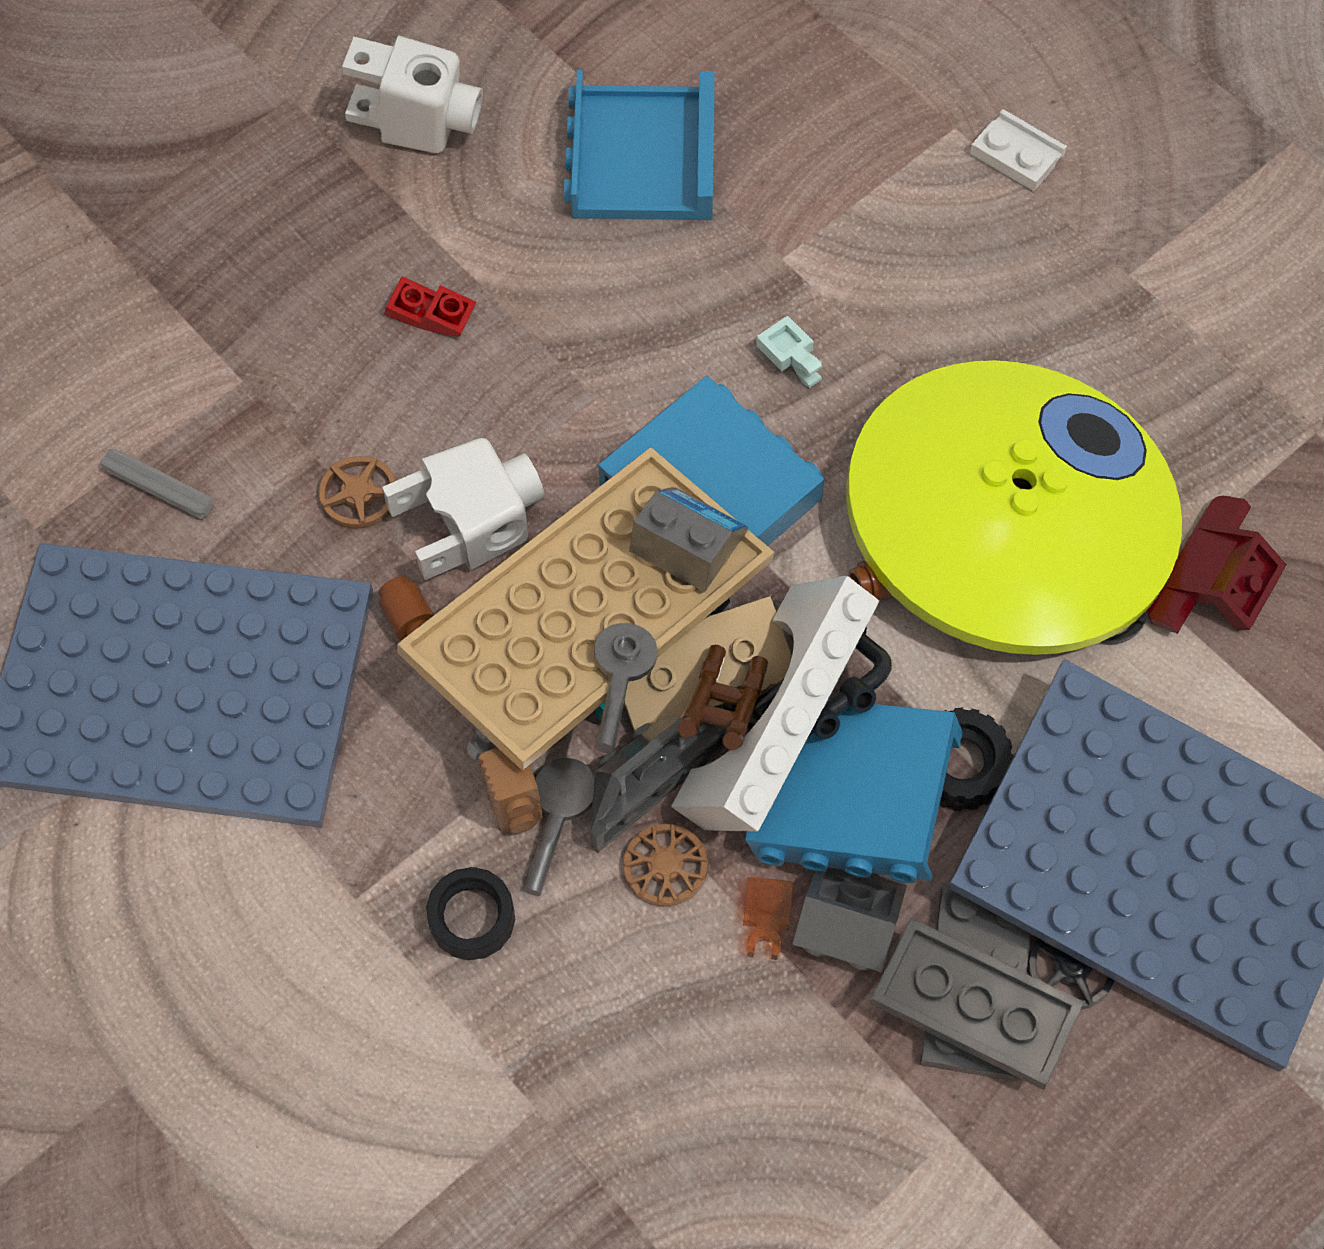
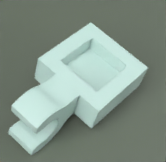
[756,316,822,388]

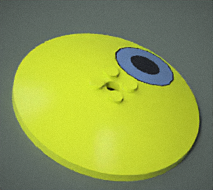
[846,360,1182,655]

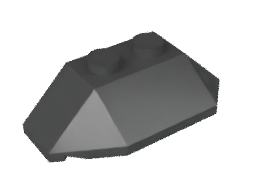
[591,716,727,853]

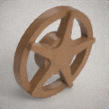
[319,456,396,528]

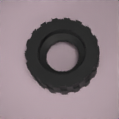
[939,707,1013,811]

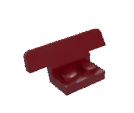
[1148,496,1287,634]

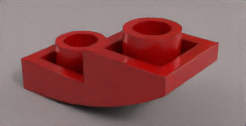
[384,276,476,337]

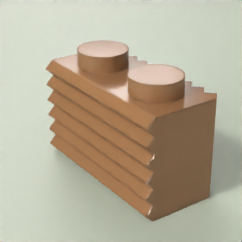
[478,747,543,834]

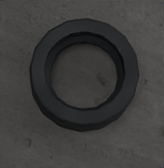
[426,867,515,960]

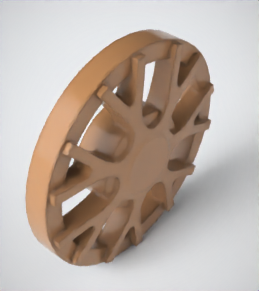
[623,824,708,906]

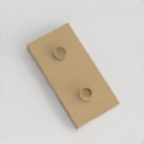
[624,596,792,733]

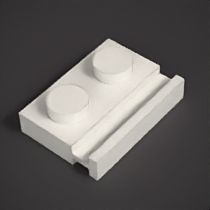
[970,109,1067,192]

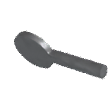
[594,623,658,753]
[524,758,595,896]

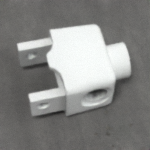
[342,35,483,153]
[382,438,545,581]

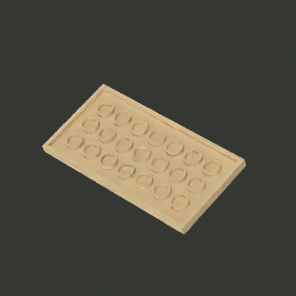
[397,447,774,771]

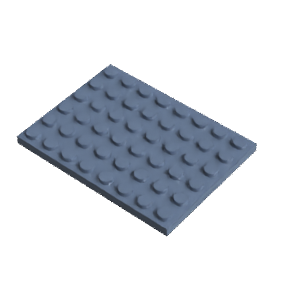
[0,543,373,828]
[947,659,1324,1071]

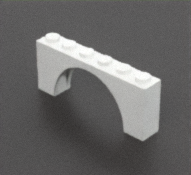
[671,576,879,831]

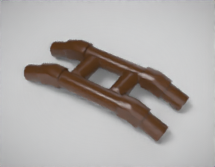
[678,644,769,750]

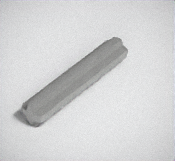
[101,449,214,519]

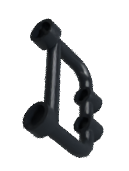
[723,627,892,739]

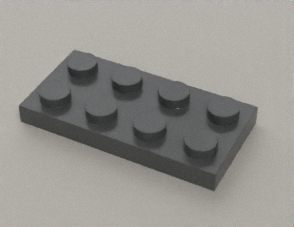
[920,883,1030,1081]
[870,918,1084,1090]

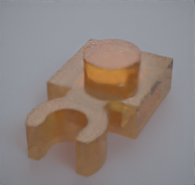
[743,877,793,960]

